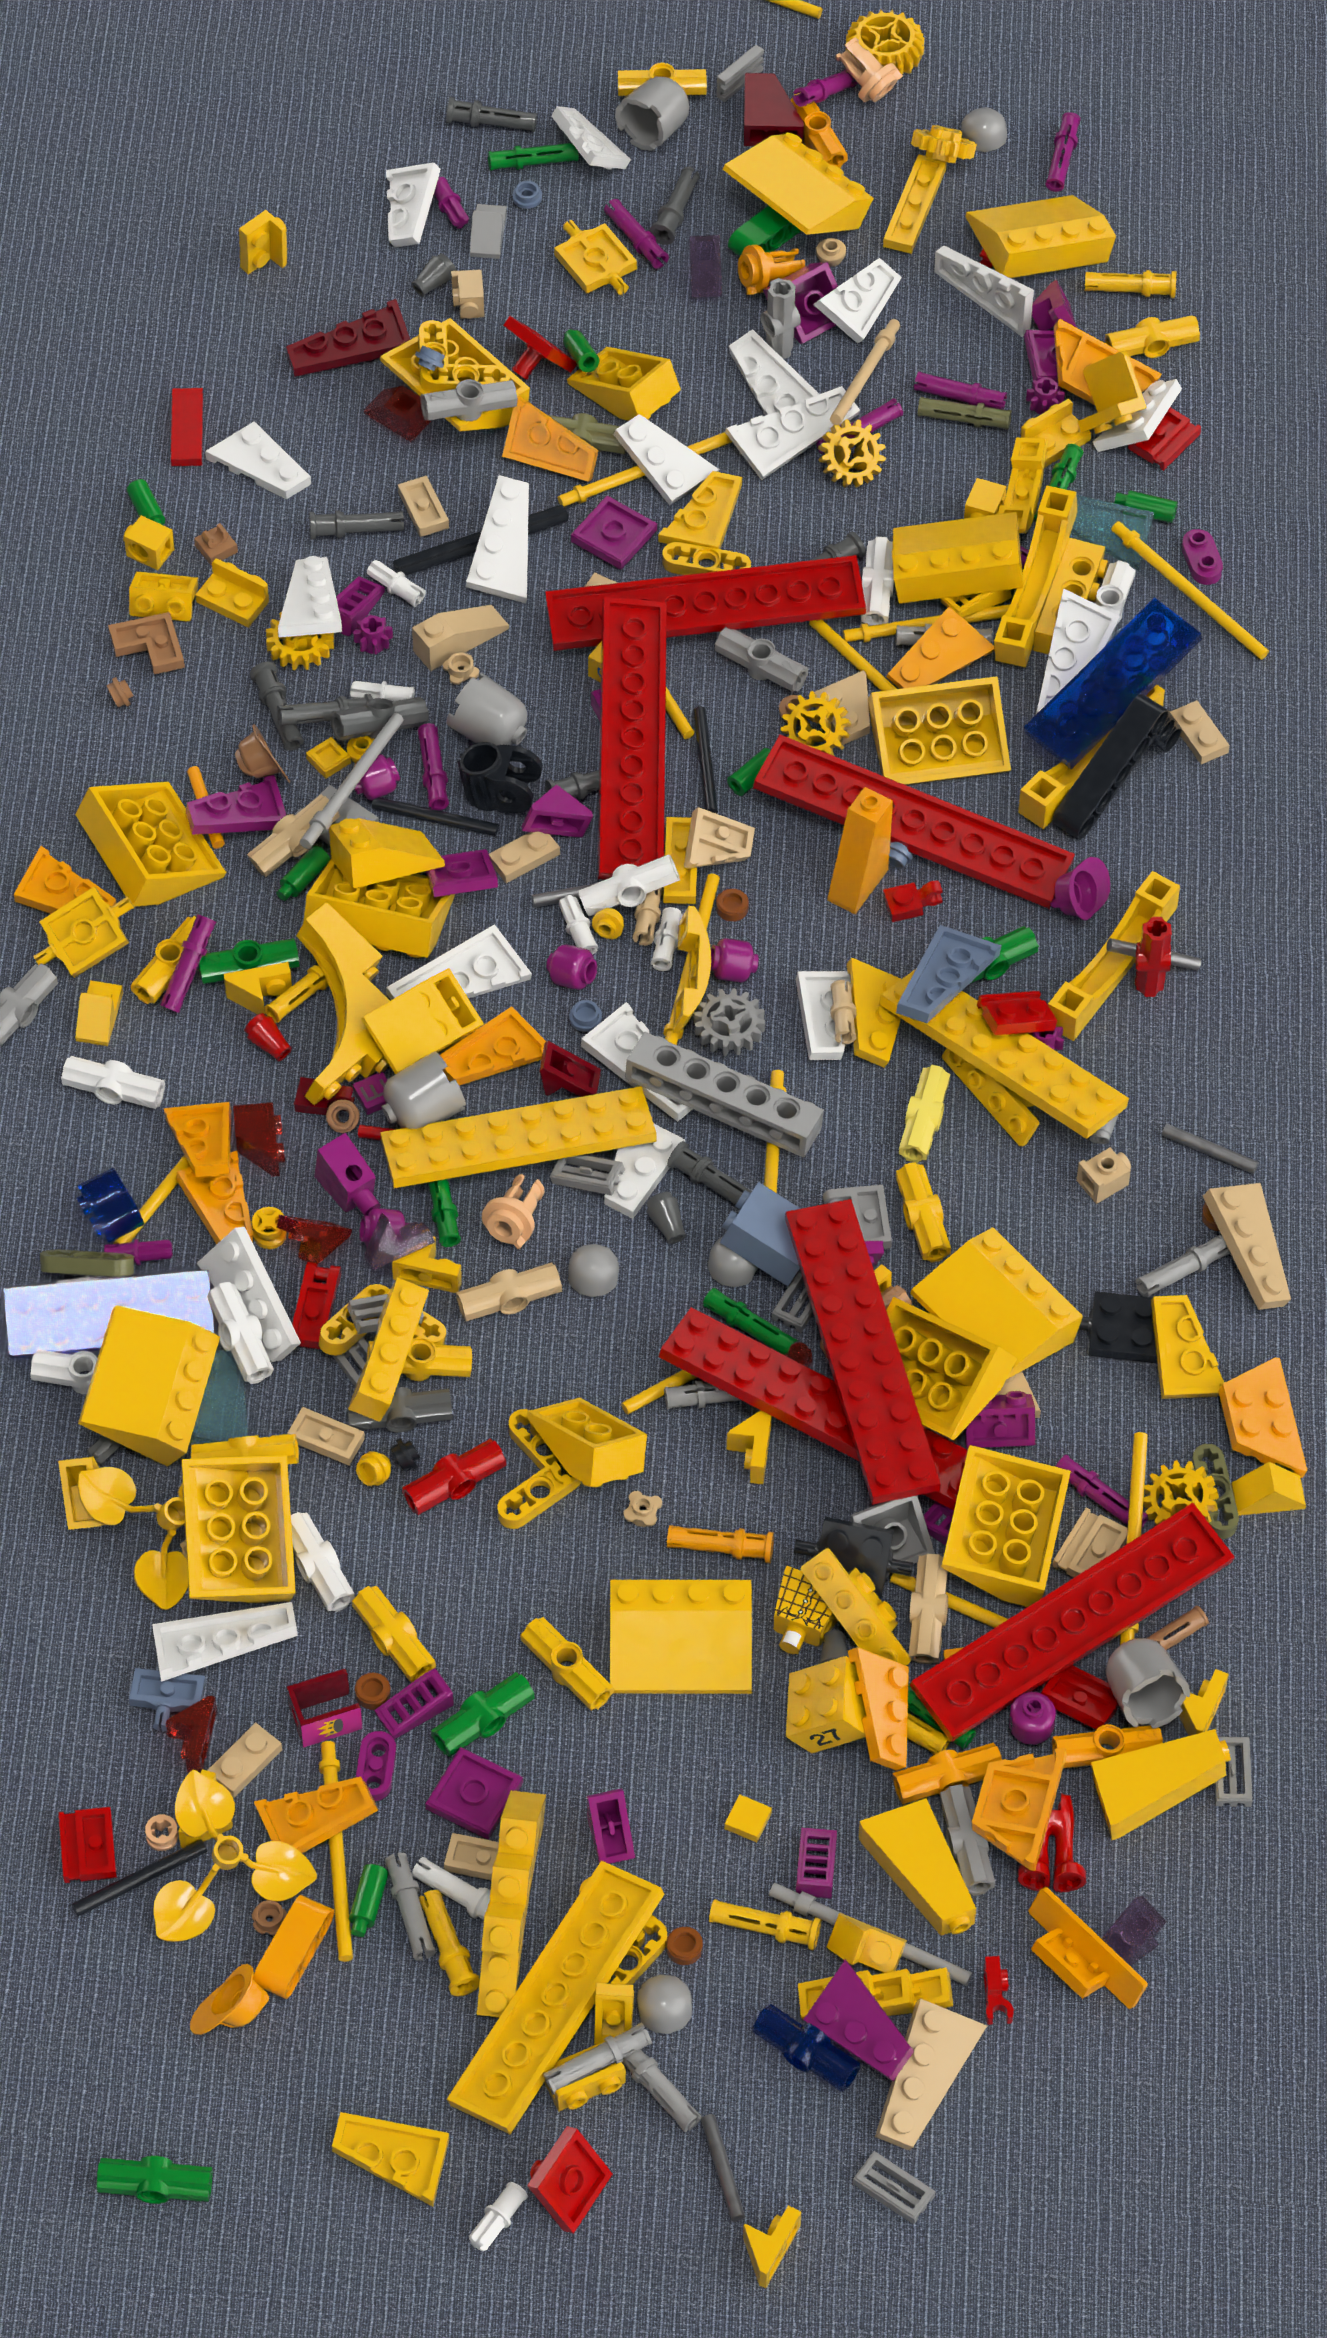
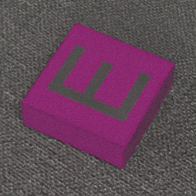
[352,1072,387,1115]

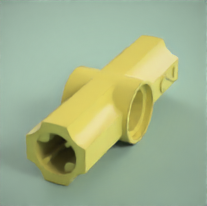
[899,1065,950,1163]

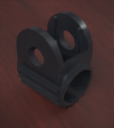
[457,742,543,813]

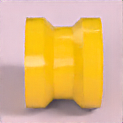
[252,1207,287,1249]

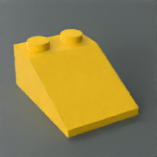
[567,347,681,421]
[329,818,445,889]
[527,1398,647,1487]

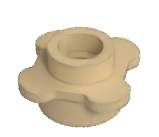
[443,652,479,685]
[623,1491,662,1527]

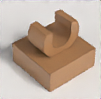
[194,523,238,566]

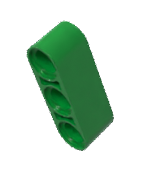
[728,206,801,257]

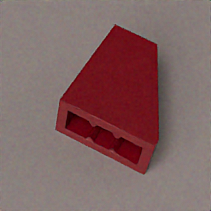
[744,73,804,146]

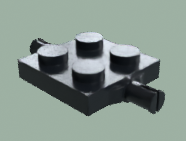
[1078,1291,1157,1363]
[794,1517,913,1600]

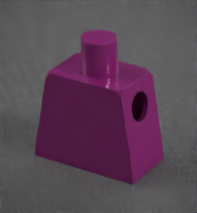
[314,1133,381,1215]

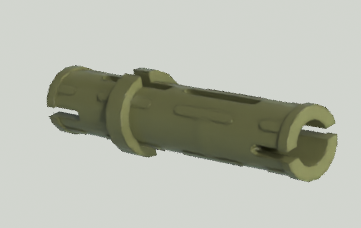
[918,396,1012,430]

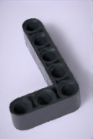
[1052,693,1182,840]

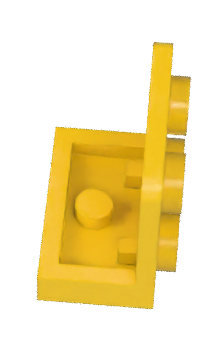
[1077,351,1147,434]

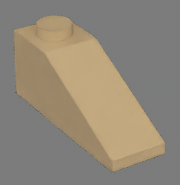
[412,605,509,671]

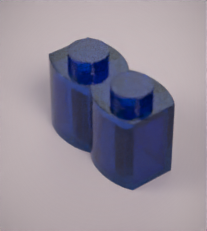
[76,1168,145,1243]

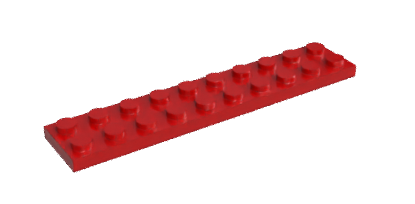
[545,555,866,651]
[598,597,667,880]
[753,734,1075,909]
[785,1199,941,1505]
[658,1307,968,1510]
[910,1503,1235,1742]

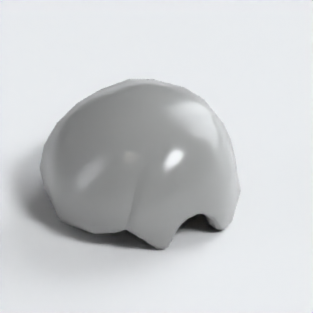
[961,107,1007,152]
[708,1237,758,1288]
[568,1244,619,1297]
[637,1974,693,2034]

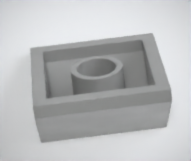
[850,1496,935,1564]

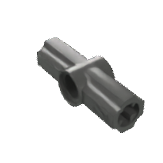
[331,697,429,741]
[346,1387,453,1433]

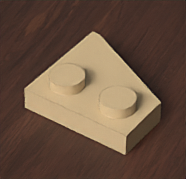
[815,670,870,745]
[684,807,755,868]

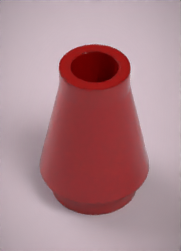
[244,1013,292,1062]

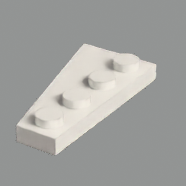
[729,329,819,415]
[725,386,860,480]
[466,475,529,604]
[386,924,532,1000]
[581,1002,693,1122]
[197,1227,301,1362]

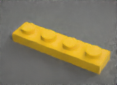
[883,154,947,254]

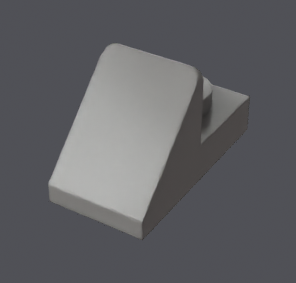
[470,204,507,259]

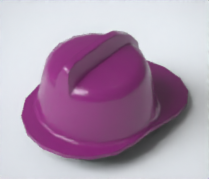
[1050,857,1110,921]

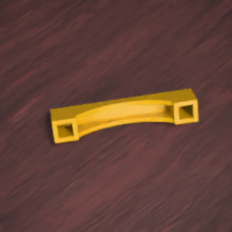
[994,485,1078,668]
[1018,674,1165,830]
[1048,871,1180,1041]

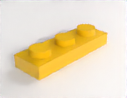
[663,817,697,904]

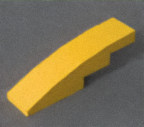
[798,1967,953,2020]

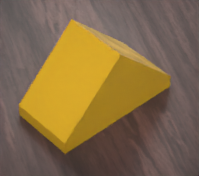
[1231,1462,1306,1515]

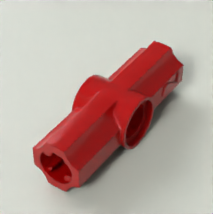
[1135,917,1172,997]
[402,1438,507,1515]

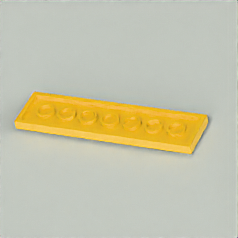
[879,969,1129,1139]
[380,1086,657,1188]
[447,1860,664,2135]

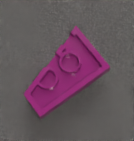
[186,774,287,835]
[803,1959,914,2081]

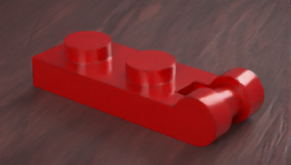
[292,1262,342,1349]

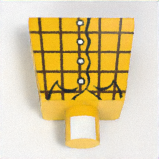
[773,1566,838,1654]

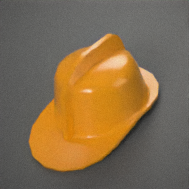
[190,1964,269,2035]

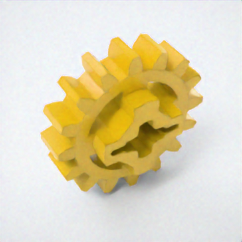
[911,125,977,163]
[818,419,886,488]
[266,612,334,670]
[781,691,851,756]
[1143,1460,1219,1525]

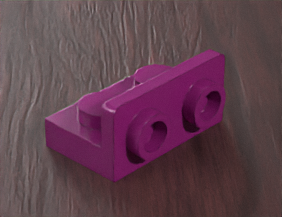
[965,1391,1035,1448]

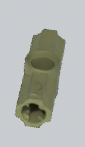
[548,413,627,454]

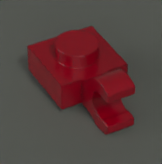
[294,1077,355,1116]

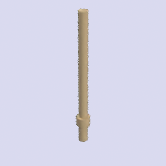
[830,319,900,425]

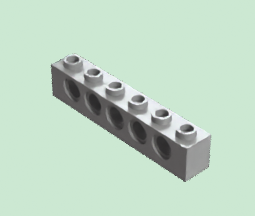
[625,1032,824,1158]

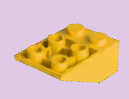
[361,968,484,1074]

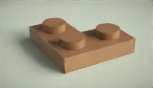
[108,612,185,674]

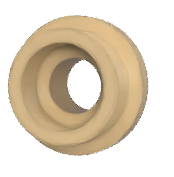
[816,238,846,267]

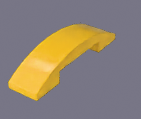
[998,437,1047,533]
[673,905,711,1033]

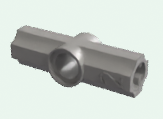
[760,278,801,359]
[420,379,518,421]
[715,627,808,692]
[0,963,58,1047]
[940,1784,995,1896]

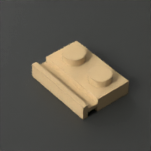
[1053,1508,1128,1577]

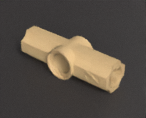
[247,794,340,877]
[456,1263,562,1321]
[909,1554,948,1664]

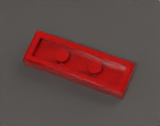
[171,388,203,466]

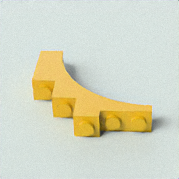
[296,902,390,1105]
[477,1790,546,2017]

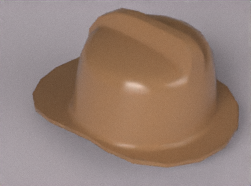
[235,724,291,784]

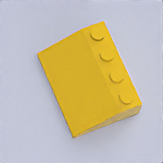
[722,133,874,235]
[965,195,1116,278]
[380,318,530,431]
[892,512,1024,604]
[868,677,1011,785]
[75,782,226,907]
[303,859,455,958]
[910,1227,1083,1380]
[886,1297,1017,1440]
[78,1305,220,1467]
[941,1445,1071,1607]
[181,1455,296,1603]
[610,1580,752,1694]

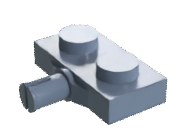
[129,1668,206,1731]

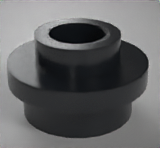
[391,1438,420,1471]

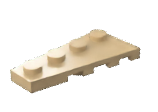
[1203,1183,1291,1310]
[875,1999,987,2150]

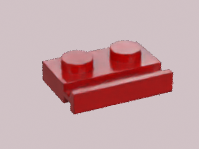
[1128,407,1201,471]
[977,991,1057,1035]
[1041,1665,1119,1730]
[58,1807,117,1883]

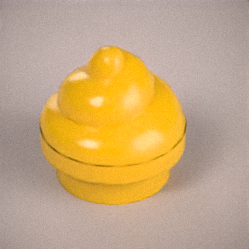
[356,1451,391,1486]

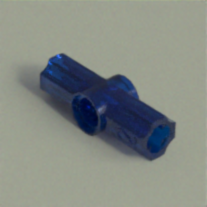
[752,2004,861,2092]

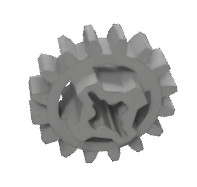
[694,988,765,1056]

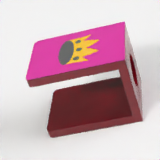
[287,1669,362,1748]

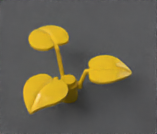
[78,1467,189,1610]
[153,1770,317,1942]

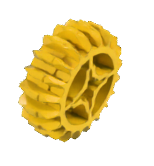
[845,9,924,74]

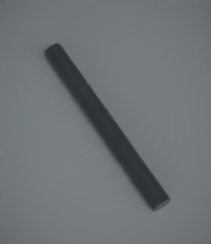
[693,706,718,814]
[372,797,499,836]
[71,1839,207,1917]

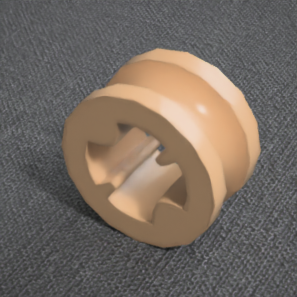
[145,1814,178,1851]

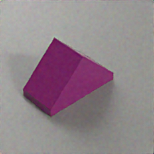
[521,784,593,838]
[587,1788,635,1864]

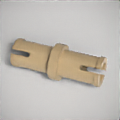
[633,888,663,946]
[830,980,857,1044]

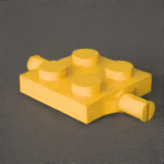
[554,220,637,295]
[33,887,135,978]

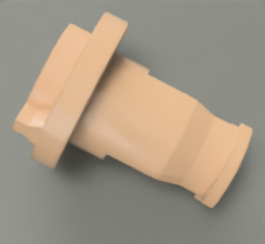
[835,38,903,102]
[482,1174,545,1249]

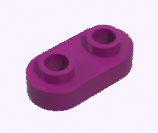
[1182,529,1223,585]
[356,1731,397,1801]

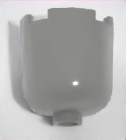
[615,76,689,151]
[446,673,528,746]
[381,1051,466,1129]
[1105,1638,1190,1728]

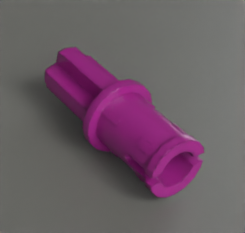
[434,177,469,229]
[104,1239,173,1266]

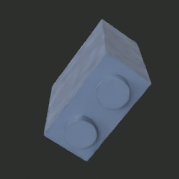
[719,1182,800,1286]

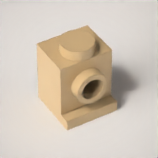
[451,270,484,319]
[1076,1147,1131,1204]

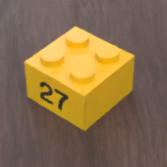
[786,1656,866,1754]

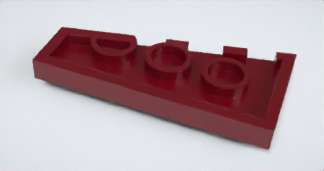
[286,299,411,377]

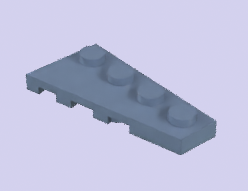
[896,925,1001,1023]

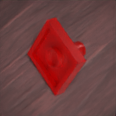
[503,316,577,380]
[527,2126,613,2234]

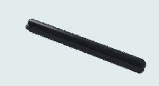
[393,505,569,576]

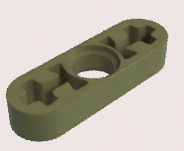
[40,1249,134,1277]
[1192,1444,1239,1539]

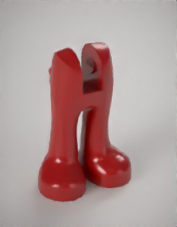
[1018,1793,1086,1893]

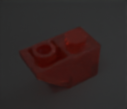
[364,386,431,442]
[233,1102,285,1177]

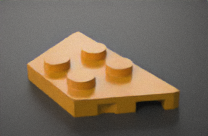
[1054,319,1162,405]
[1219,1358,1307,1478]
[972,1748,1067,1871]

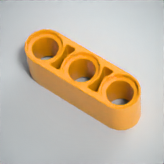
[253,1895,334,1999]

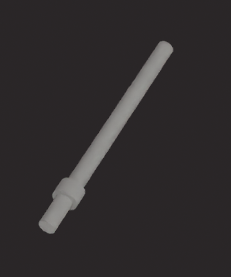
[300,713,404,849]
[769,1883,972,1986]

